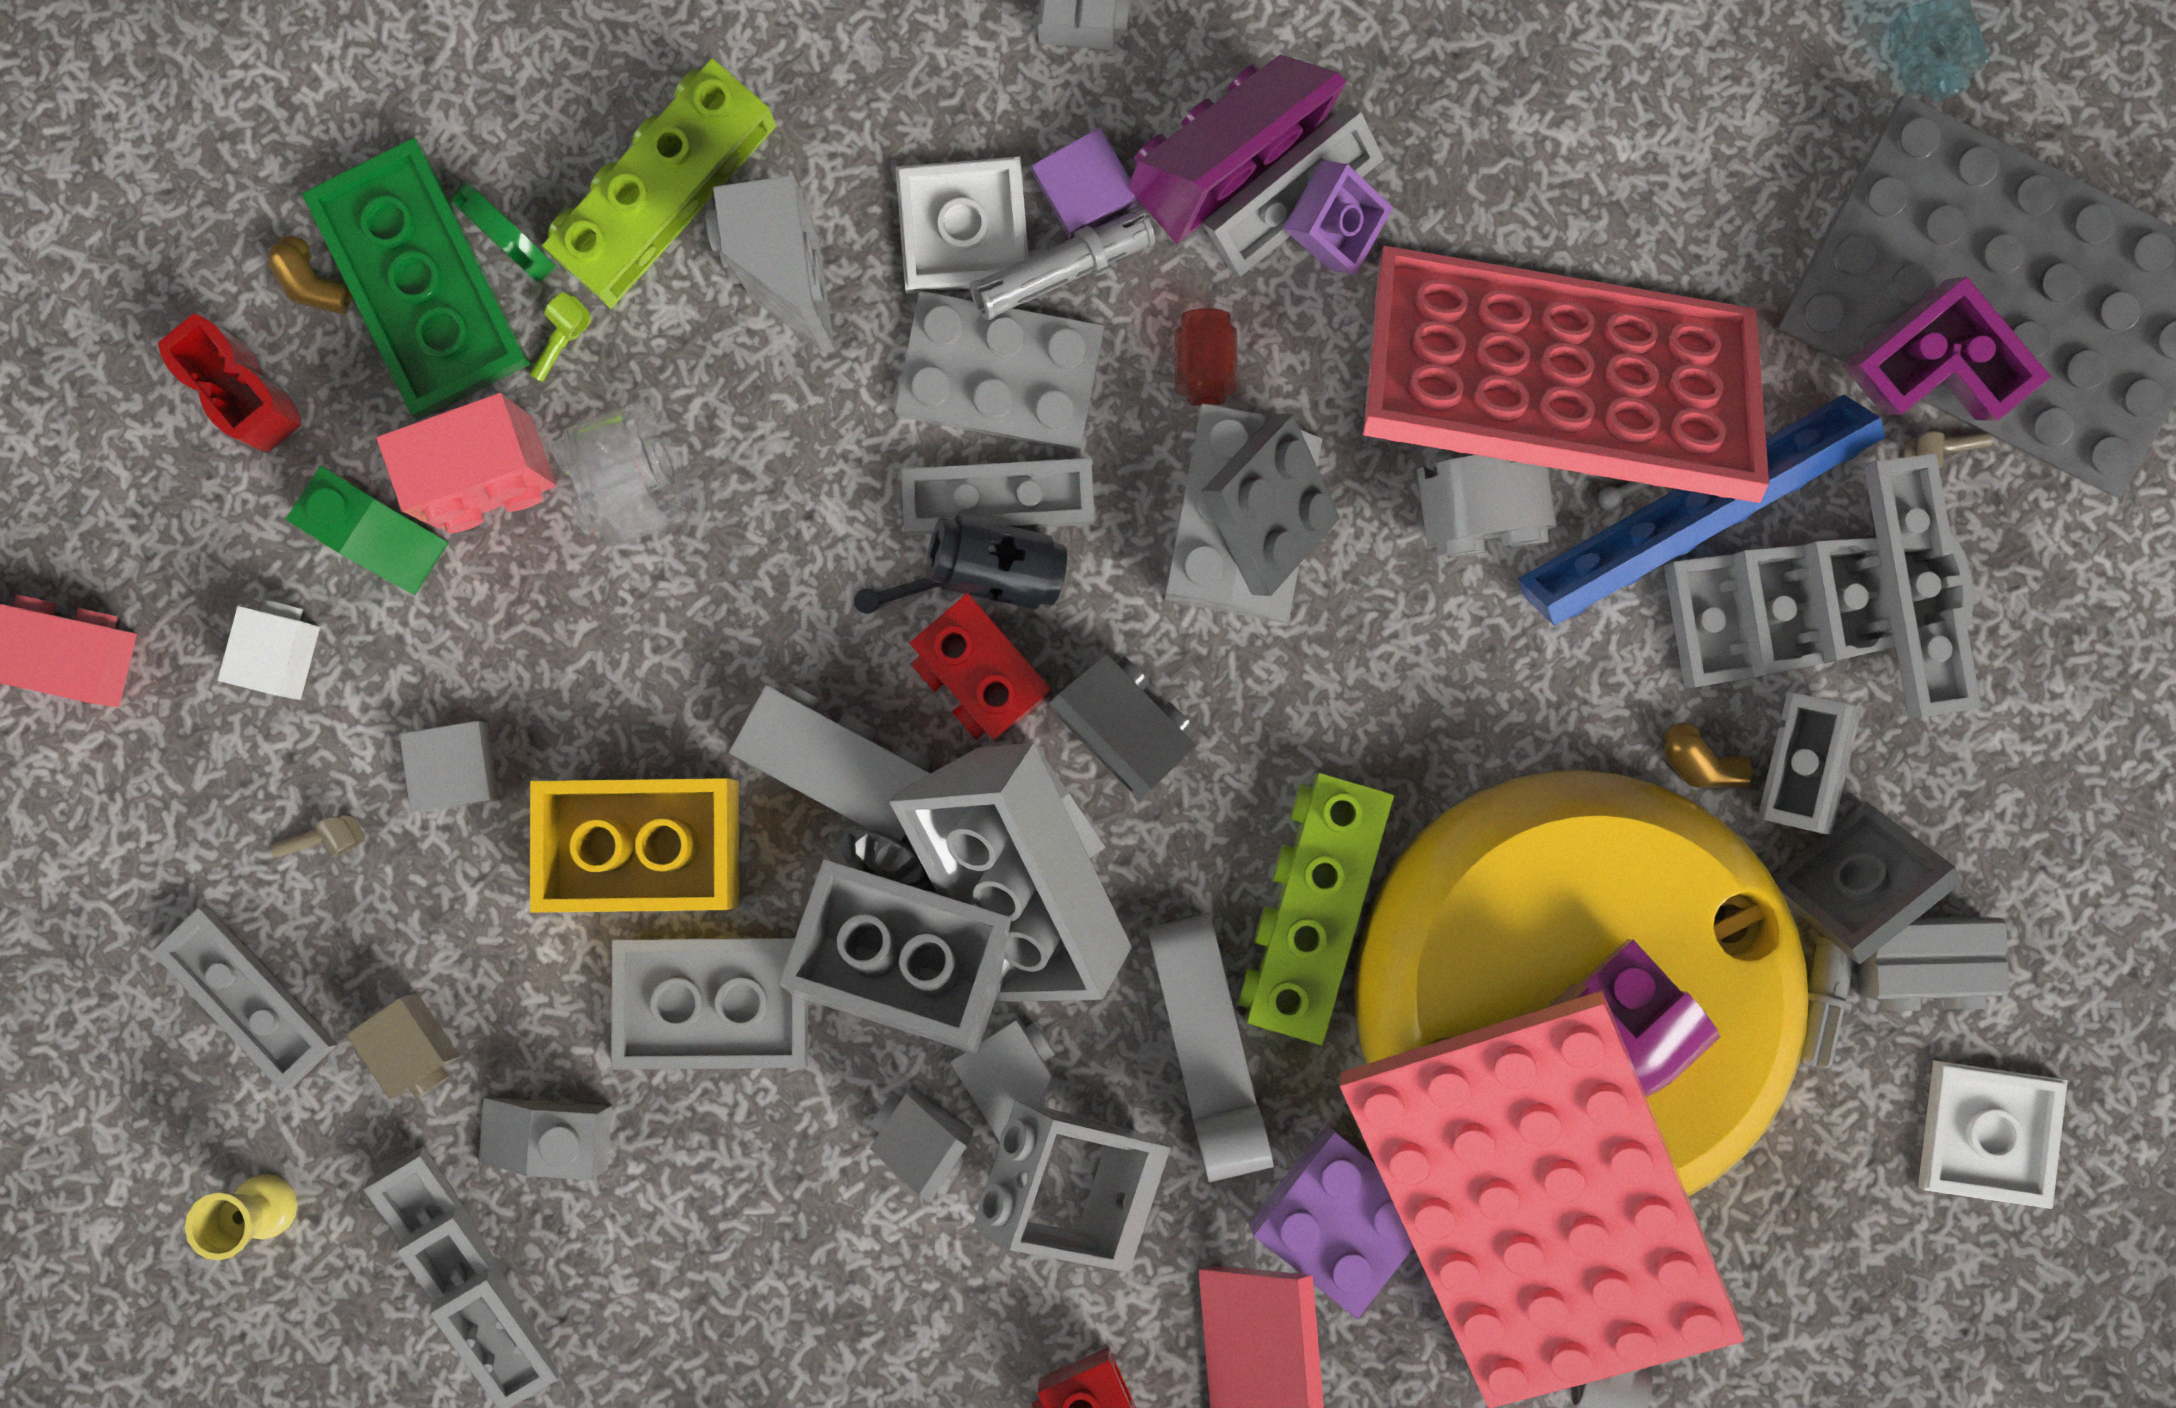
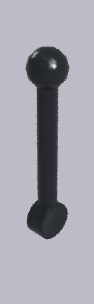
[854,578,940,614]

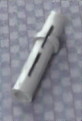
[970,208,1155,321]

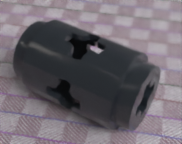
[926,515,1067,610]

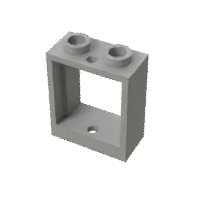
[972,1100,1171,1272]

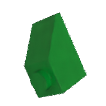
[285,465,449,595]

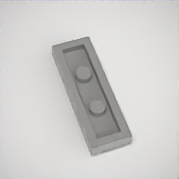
[1202,104,1384,277]
[901,458,1095,535]
[151,907,338,1092]

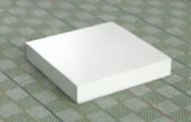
[896,156,1029,294]
[1918,1060,2068,1209]

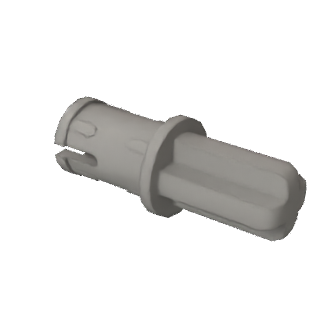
[1799,937,1855,1069]

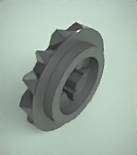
[832,830,932,891]

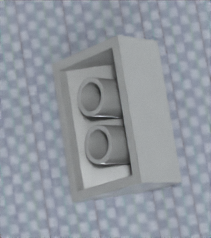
[706,175,835,352]
[1164,403,1322,624]
[779,859,1011,1054]

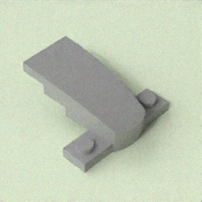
[1664,453,1982,719]

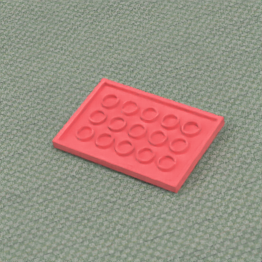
[1363,246,1769,503]
[1340,991,1745,1408]

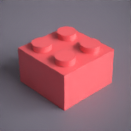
[376,392,557,533]

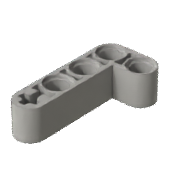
[1147,912,1274,1183]

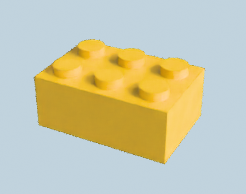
[530,778,740,913]

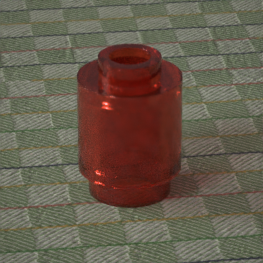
[1174,308,1238,407]

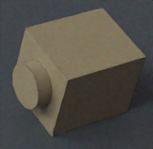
[346,993,460,1099]

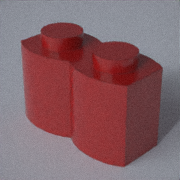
[158,313,302,453]

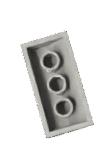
[889,742,1132,1002]

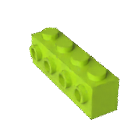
[542,58,777,309]
[1236,773,1394,1046]

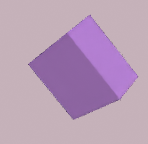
[1032,127,1139,239]
[1283,160,1393,275]

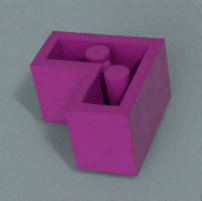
[1842,276,2052,421]

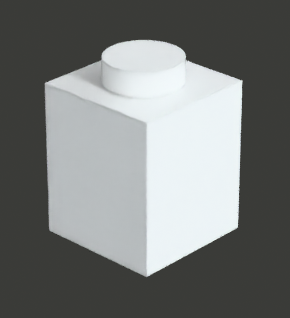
[217,600,320,700]

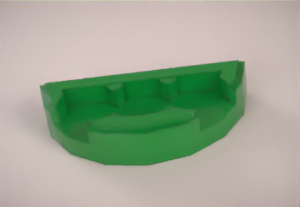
[451,181,556,282]

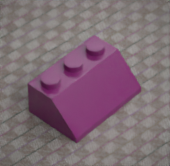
[1128,54,1346,244]

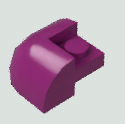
[1546,939,1720,1098]

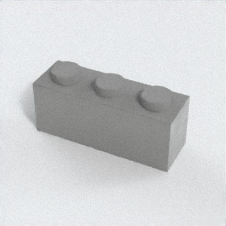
[729,682,933,843]

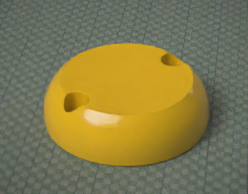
[1353,770,1809,1197]

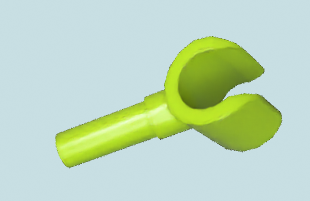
[529,292,591,382]

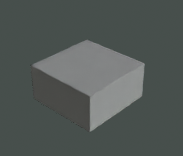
[399,721,499,813]

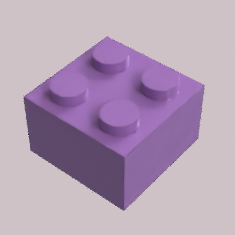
[1249,1123,1413,1320]

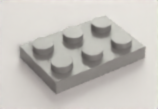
[895,291,1104,452]
[611,937,808,1070]

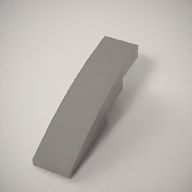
[363,1146,559,1408]

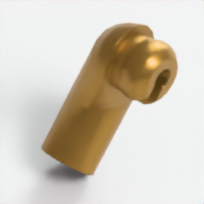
[268,235,352,315]
[1664,722,1752,788]

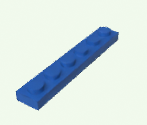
[1518,394,1886,626]

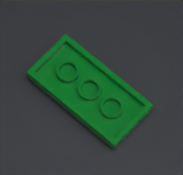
[301,137,531,420]

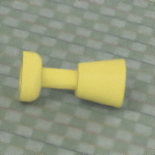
[184,1174,298,1261]

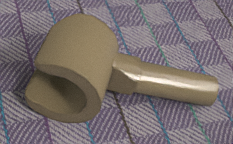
[1904,432,1993,471]
[270,815,366,858]

